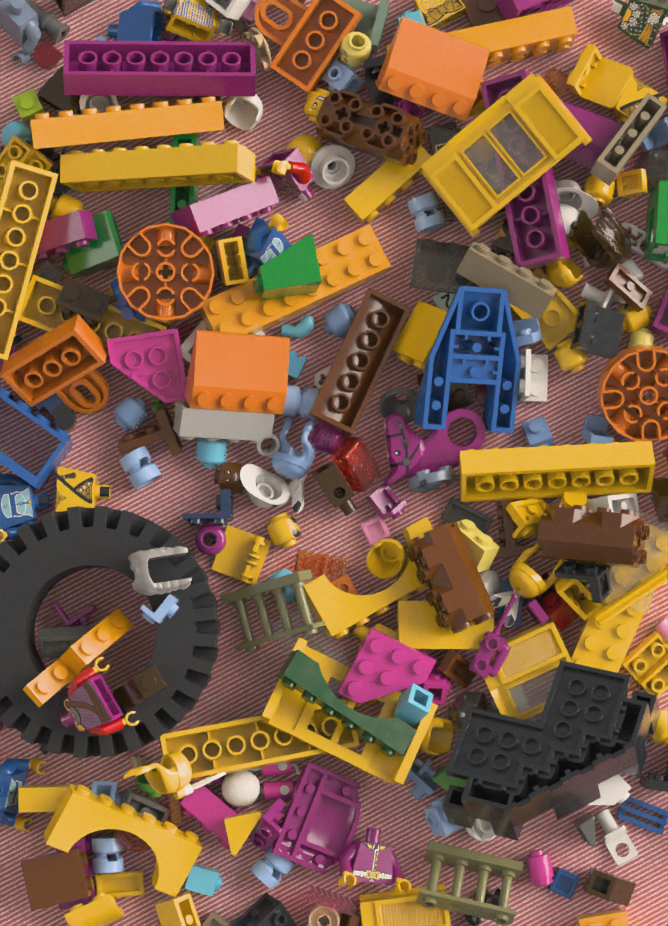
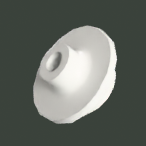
[310,144,355,189]

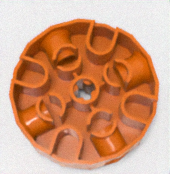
[117,223,215,323]
[597,344,668,441]

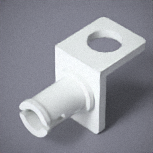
[580,283,626,310]
[595,809,638,866]

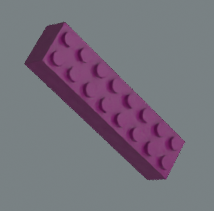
[63,40,256,96]
[480,69,571,269]

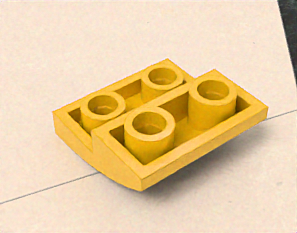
[0,135,56,184]
[622,631,668,698]
[64,893,126,926]

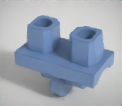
[404,757,438,800]

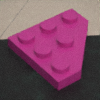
[106,328,187,403]
[338,627,436,704]

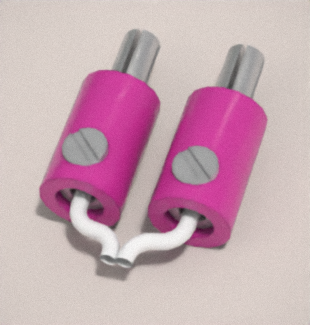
[247,762,301,800]

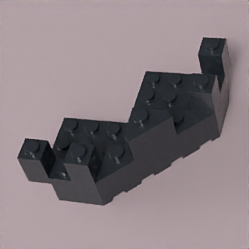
[443,660,660,841]

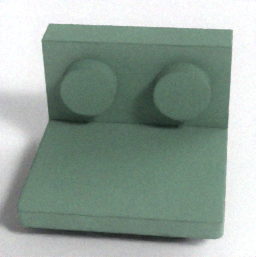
[343,0,390,53]

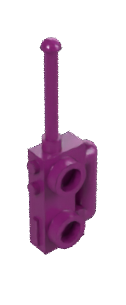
[468,594,518,678]

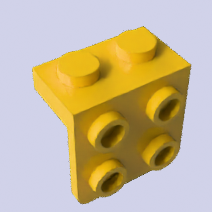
[566,43,634,110]

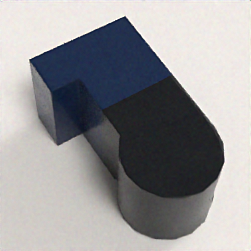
[34,393,77,431]

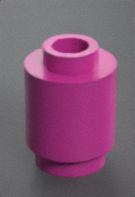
[525,849,554,887]

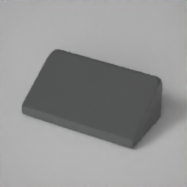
[38,626,88,658]
[120,788,171,823]
[574,812,595,847]

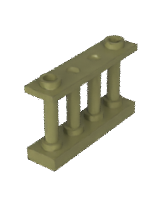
[220,569,326,653]
[416,841,523,925]

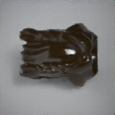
[569,207,632,269]

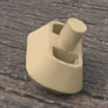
[130,755,147,769]

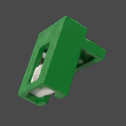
[644,179,668,262]

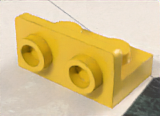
[505,498,549,539]

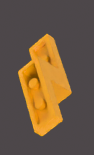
[23,608,134,707]

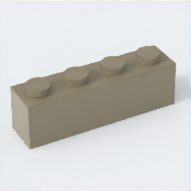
[590,92,667,186]
[456,242,557,320]

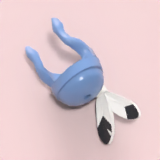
[272,416,315,514]

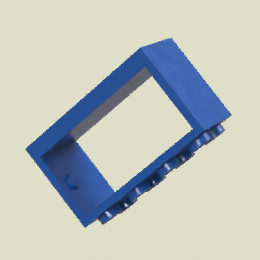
[0,386,74,490]

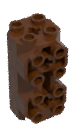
[316,89,427,167]
[537,503,650,568]
[406,521,495,634]

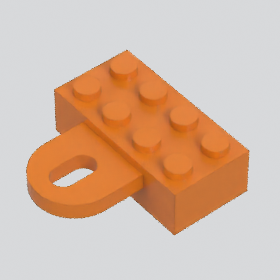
[254,0,363,94]
[0,314,109,413]

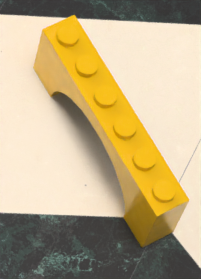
[303,517,433,639]
[44,784,203,897]

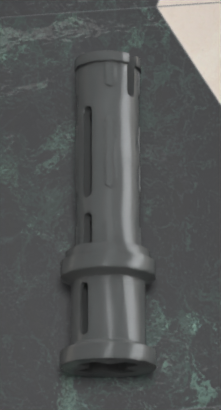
[25,0,70,43]

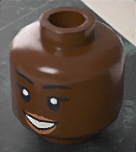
[214,462,245,494]

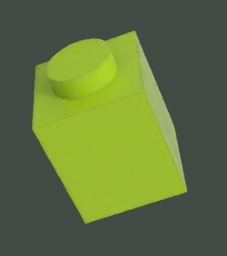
[12,88,45,125]

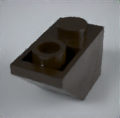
[582,866,636,906]

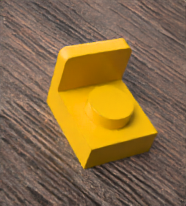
[615,168,648,199]

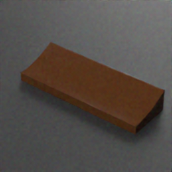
[308,288,411,438]

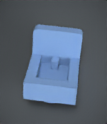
[140,594,179,624]

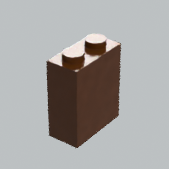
[21,846,94,911]

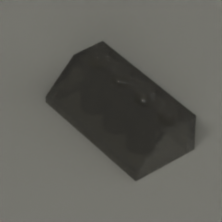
[410,238,511,294]

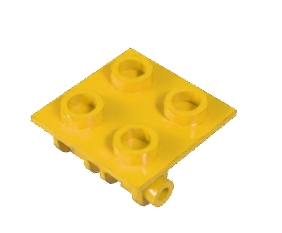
[211,525,272,585]

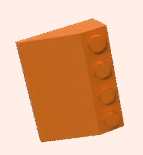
[376,16,490,122]
[184,330,290,414]

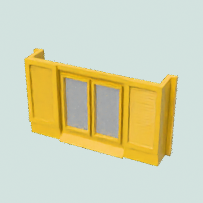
[421,73,593,238]
[475,619,573,723]

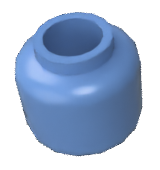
[323,303,356,338]
[113,397,148,432]

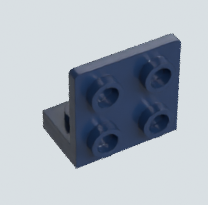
[182,489,233,525]

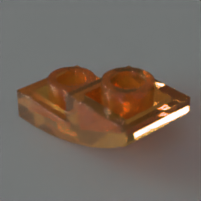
[293,550,348,580]

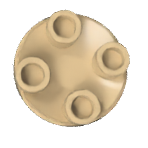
[242,27,271,73]

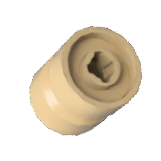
[308,901,340,926]

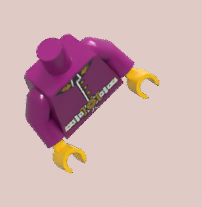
[337,827,411,895]

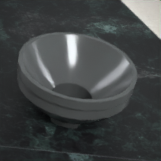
[379,387,418,423]

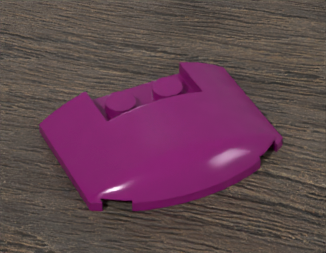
[271,762,361,874]

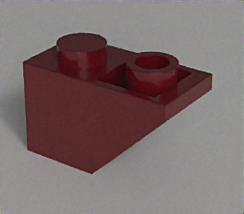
[535,572,579,630]

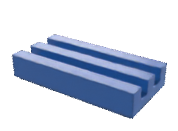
[616,796,668,835]

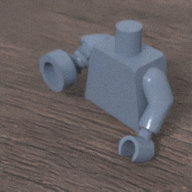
[0,0,41,67]

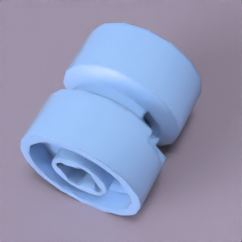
[407,192,446,234]
[282,385,319,419]
[119,446,162,490]
[91,835,124,873]
[250,844,296,890]

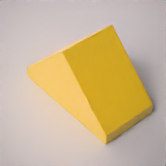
[224,810,263,856]

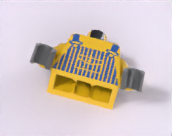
[162,0,234,42]

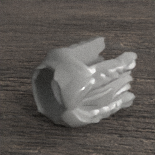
[128,546,191,596]

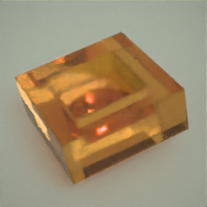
[545,66,567,96]

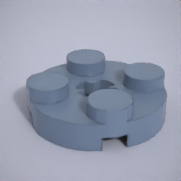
[408,465,457,493]

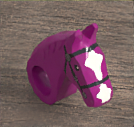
[384,407,486,485]

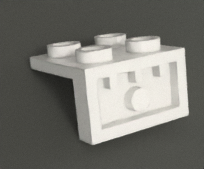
[517,349,548,403]

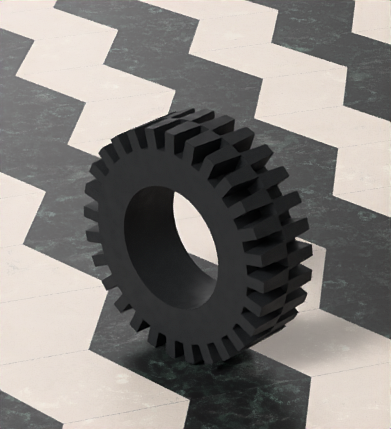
[0,506,220,758]

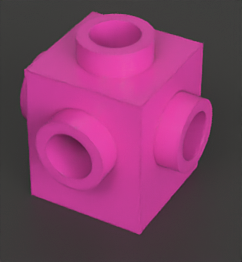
[417,667,451,705]

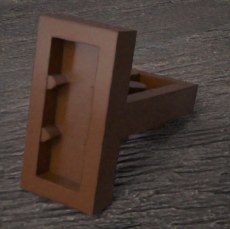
[117,404,183,456]
[494,499,536,559]

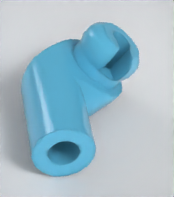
[281,315,315,339]

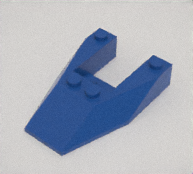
[414,286,521,433]

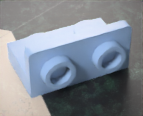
[513,317,543,347]

